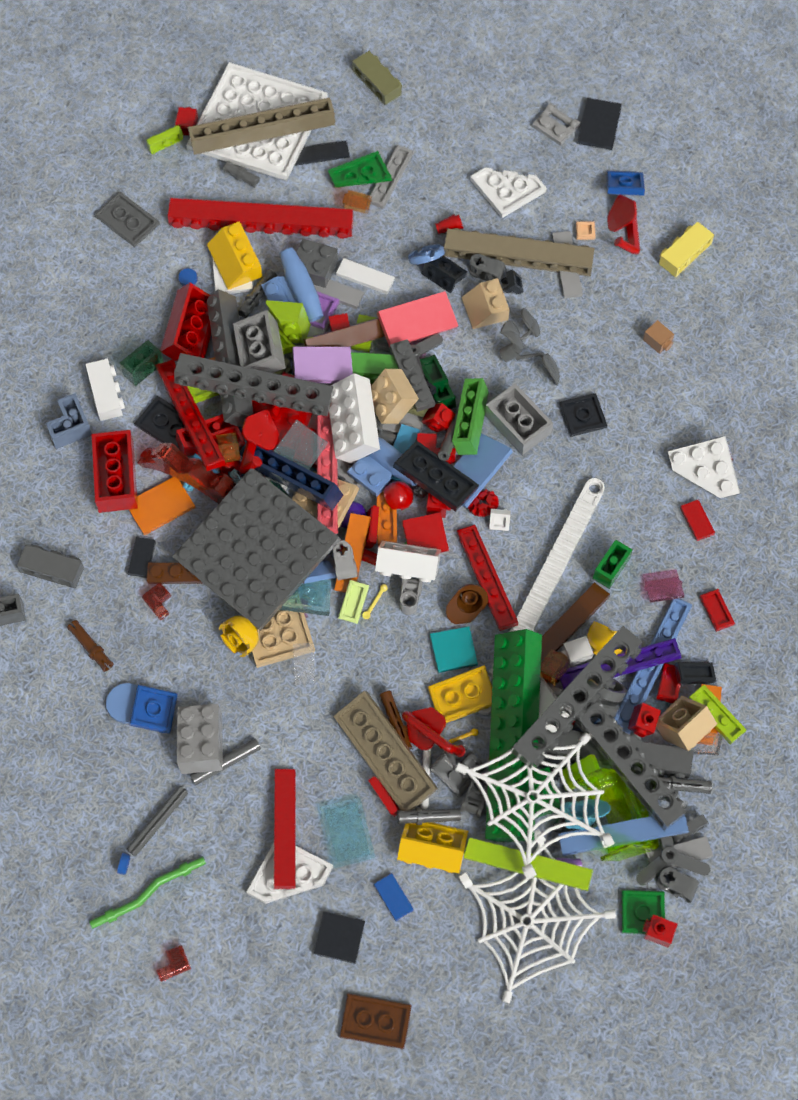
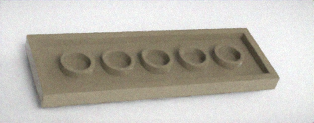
[333,691,438,811]

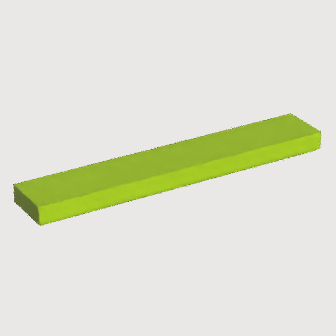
[464,837,593,891]

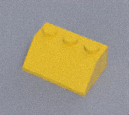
[207,221,262,290]
[397,822,469,873]

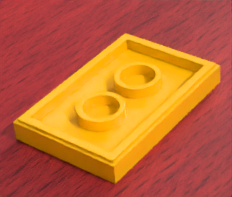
[428,665,492,723]

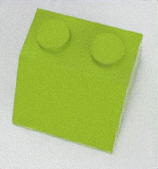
[266,300,311,344]

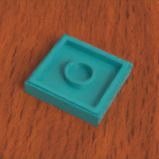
[430,626,478,673]

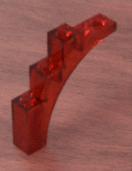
[137,443,236,504]

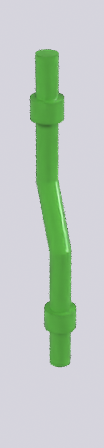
[89,856,206,929]

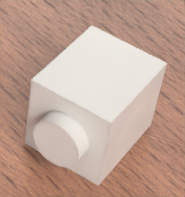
[560,636,594,668]

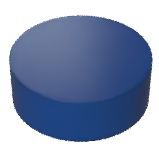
[178,268,198,286]
[117,853,131,875]

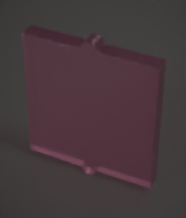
[642,570,685,603]

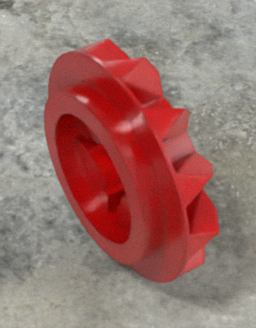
[468,489,499,517]

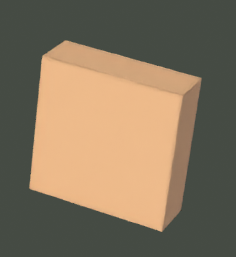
[576,221,596,240]

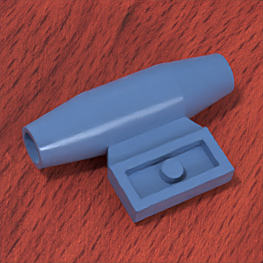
[262,248,323,322]
[347,437,416,497]

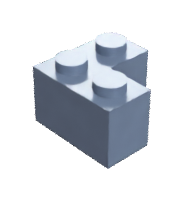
[46,393,92,449]

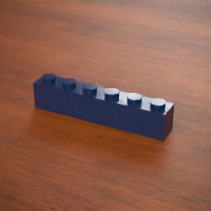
[238,442,343,511]

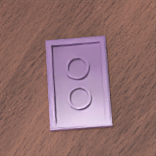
[293,347,353,383]

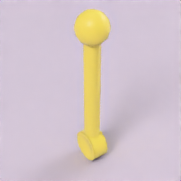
[362,584,388,619]

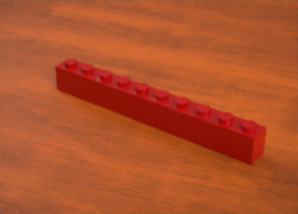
[168,198,354,239]

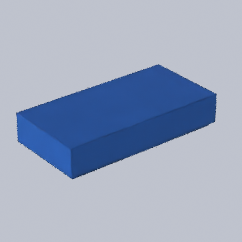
[374,873,414,921]

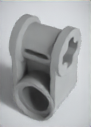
[333,540,358,580]
[400,578,423,615]

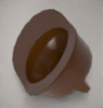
[446,584,488,624]

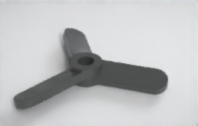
[377,334,443,376]
[636,836,710,886]

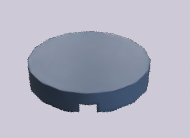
[408,244,445,265]
[106,683,137,724]

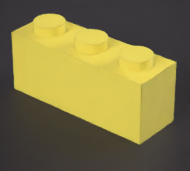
[659,221,714,277]

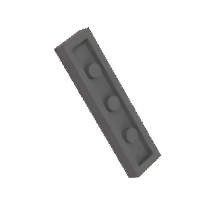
[390,339,435,412]

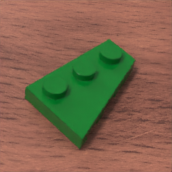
[328,151,392,188]

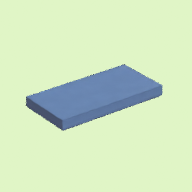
[453,433,513,508]

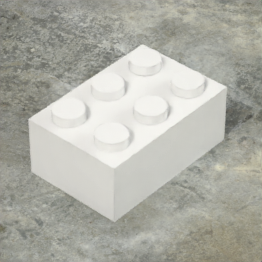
[375,541,441,582]

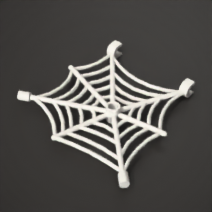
[456,732,615,880]
[459,829,616,1004]

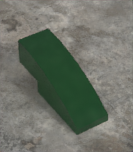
[420,355,456,409]

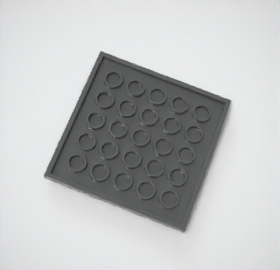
[172,469,341,631]

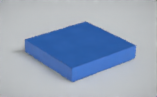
[606,171,645,196]
[129,685,178,734]

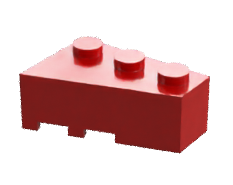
[176,414,245,456]

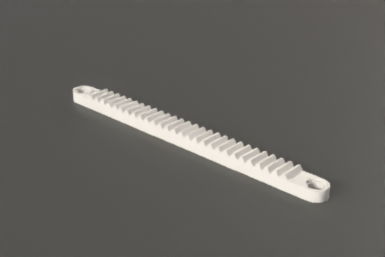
[478,478,605,715]

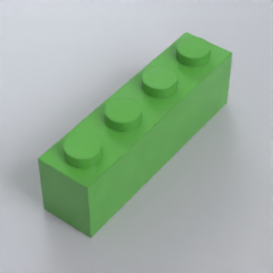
[351,352,398,384]
[452,378,489,455]

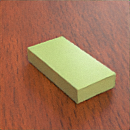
[338,580,369,624]

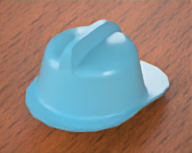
[560,799,611,830]

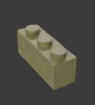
[352,51,402,105]

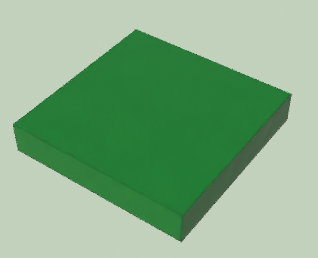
[621,890,665,934]

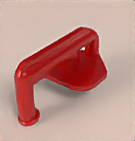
[607,194,640,255]
[239,410,279,474]
[402,707,465,757]

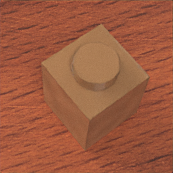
[643,320,674,354]

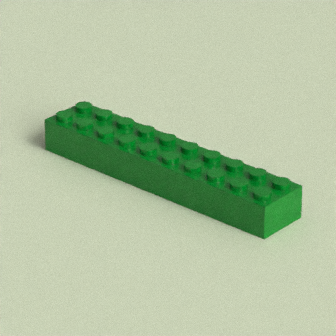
[485,629,542,843]

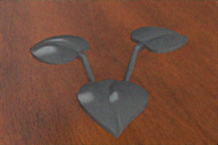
[499,308,560,386]

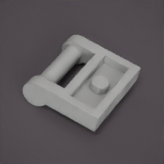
[532,103,580,146]

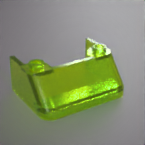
[576,768,659,861]

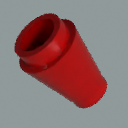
[435,214,463,234]

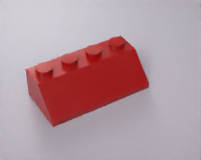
[160,283,211,361]

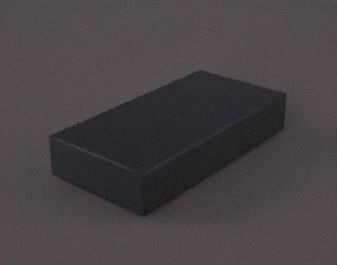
[128,537,156,578]
[674,662,716,684]

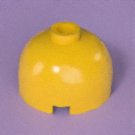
[219,615,259,657]
[587,621,623,655]

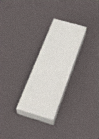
[336,258,395,294]

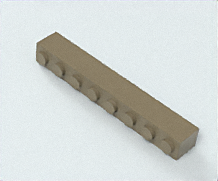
[188,97,335,155]
[444,228,595,276]

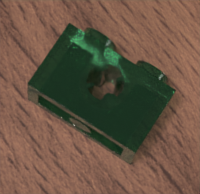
[119,340,164,386]

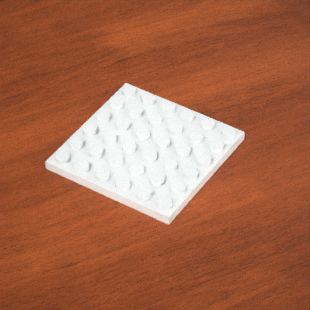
[186,62,328,181]

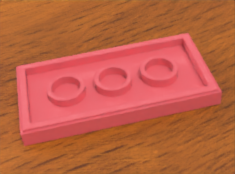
[377,291,458,348]

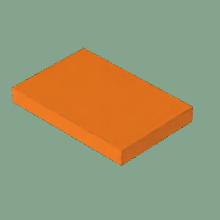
[129,475,196,536]

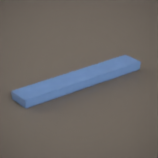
[559,815,689,856]

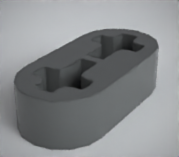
[672,814,709,843]

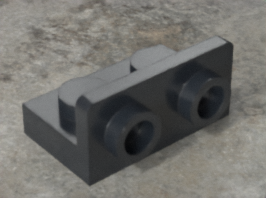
[421,255,468,293]

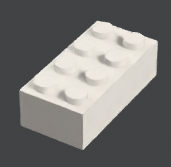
[329,373,380,463]

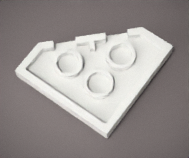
[470,167,547,218]
[668,436,740,498]
[246,843,333,904]

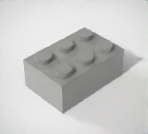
[233,310,286,373]
[485,383,553,455]
[177,704,223,774]

